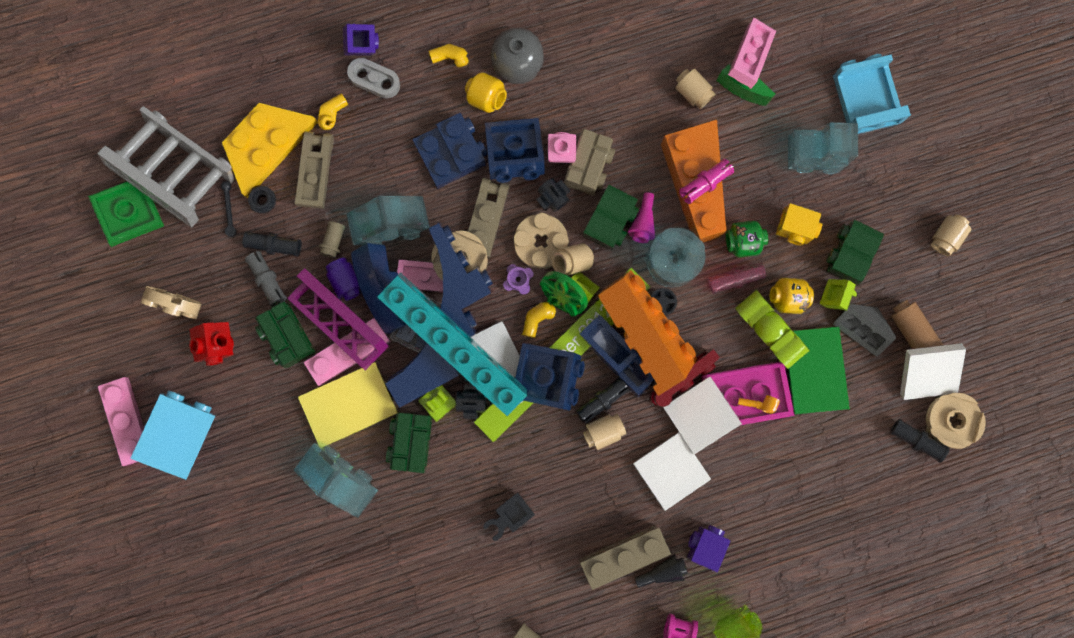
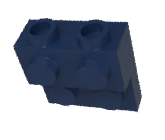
[413,112,488,189]
[485,118,545,183]
[515,343,585,411]

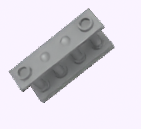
[97,106,234,228]

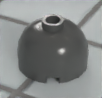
[491,27,544,84]

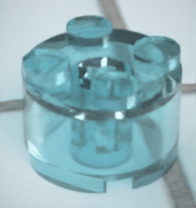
[646,228,705,288]

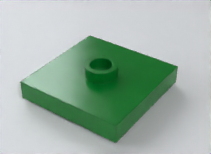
[88,182,164,247]

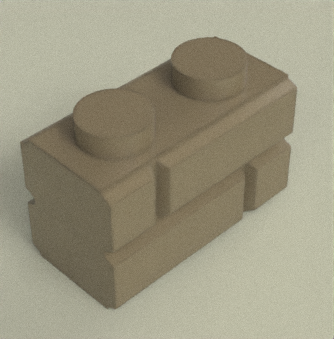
[564,129,616,195]

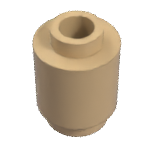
[676,69,715,109]
[931,214,972,256]
[552,243,594,276]
[582,414,626,450]

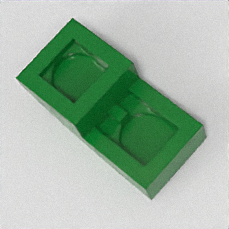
[716,64,775,106]

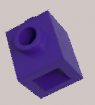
[343,24,379,56]
[687,525,731,573]

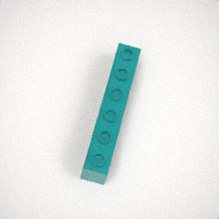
[378,273,527,416]

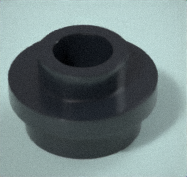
[248,186,276,214]

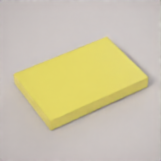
[298,363,398,448]

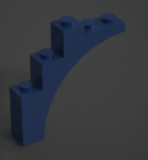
[385,222,493,408]

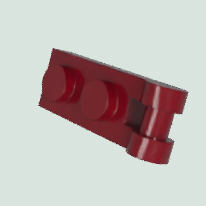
[650,349,720,407]

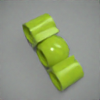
[735,290,810,369]

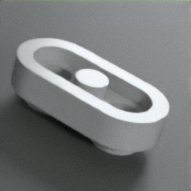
[347,58,400,98]

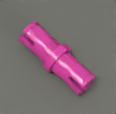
[679,158,734,204]

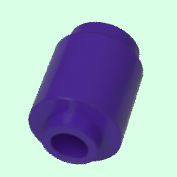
[325,258,360,301]

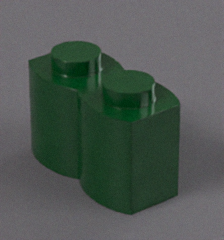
[583,185,640,251]
[826,219,884,285]

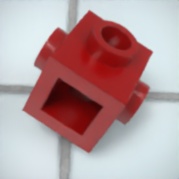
[189,322,234,366]

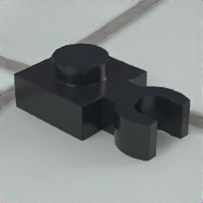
[483,492,535,541]

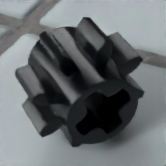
[536,178,571,212]
[456,384,486,419]

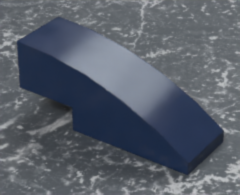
[351,243,406,334]
[580,315,655,398]

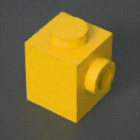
[776,203,822,246]

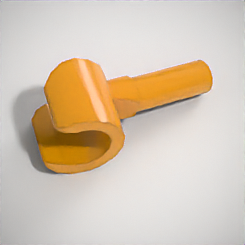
[738,395,780,414]

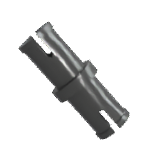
[245,251,287,307]

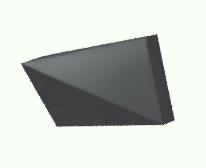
[833,304,896,357]

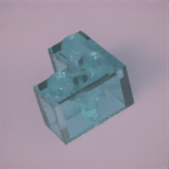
[788,122,858,174]
[347,196,430,245]
[294,443,378,518]

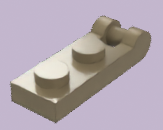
[295,131,334,209]
[468,178,510,258]

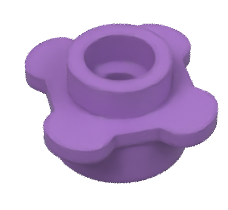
[503,264,533,295]

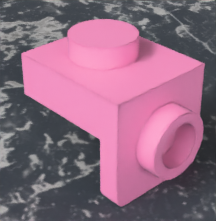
[547,132,576,163]

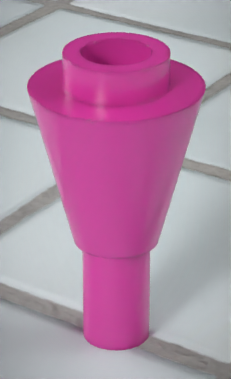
[628,192,655,243]

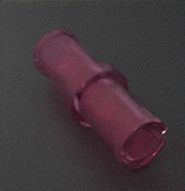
[708,261,766,294]

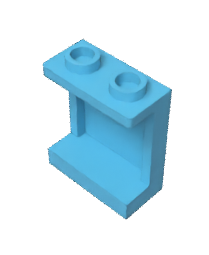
[833,54,911,136]
[130,390,215,480]

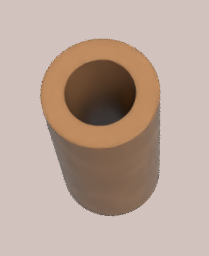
[891,300,944,349]

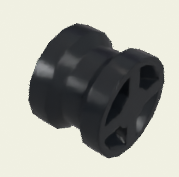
[650,288,677,317]

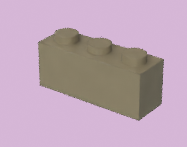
[578,525,671,590]

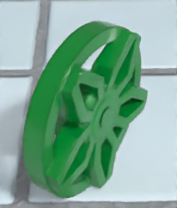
[540,271,588,316]

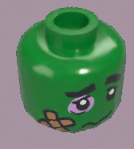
[726,221,768,258]

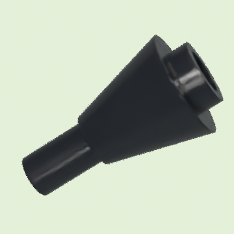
[635,554,688,588]

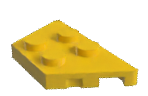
[222,103,318,199]

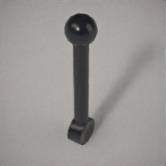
[220,181,237,237]

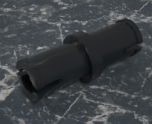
[242,231,302,257]
[575,377,630,425]
[890,418,950,463]

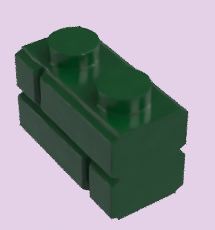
[255,302,316,368]
[386,413,432,473]

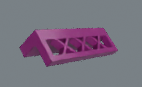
[287,268,389,371]

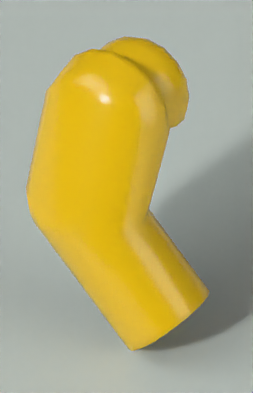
[428,44,469,67]
[318,93,348,130]
[522,302,556,338]

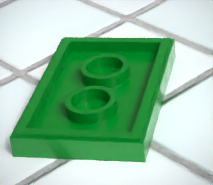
[787,327,850,414]

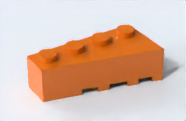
[661,120,726,245]
[598,270,697,396]

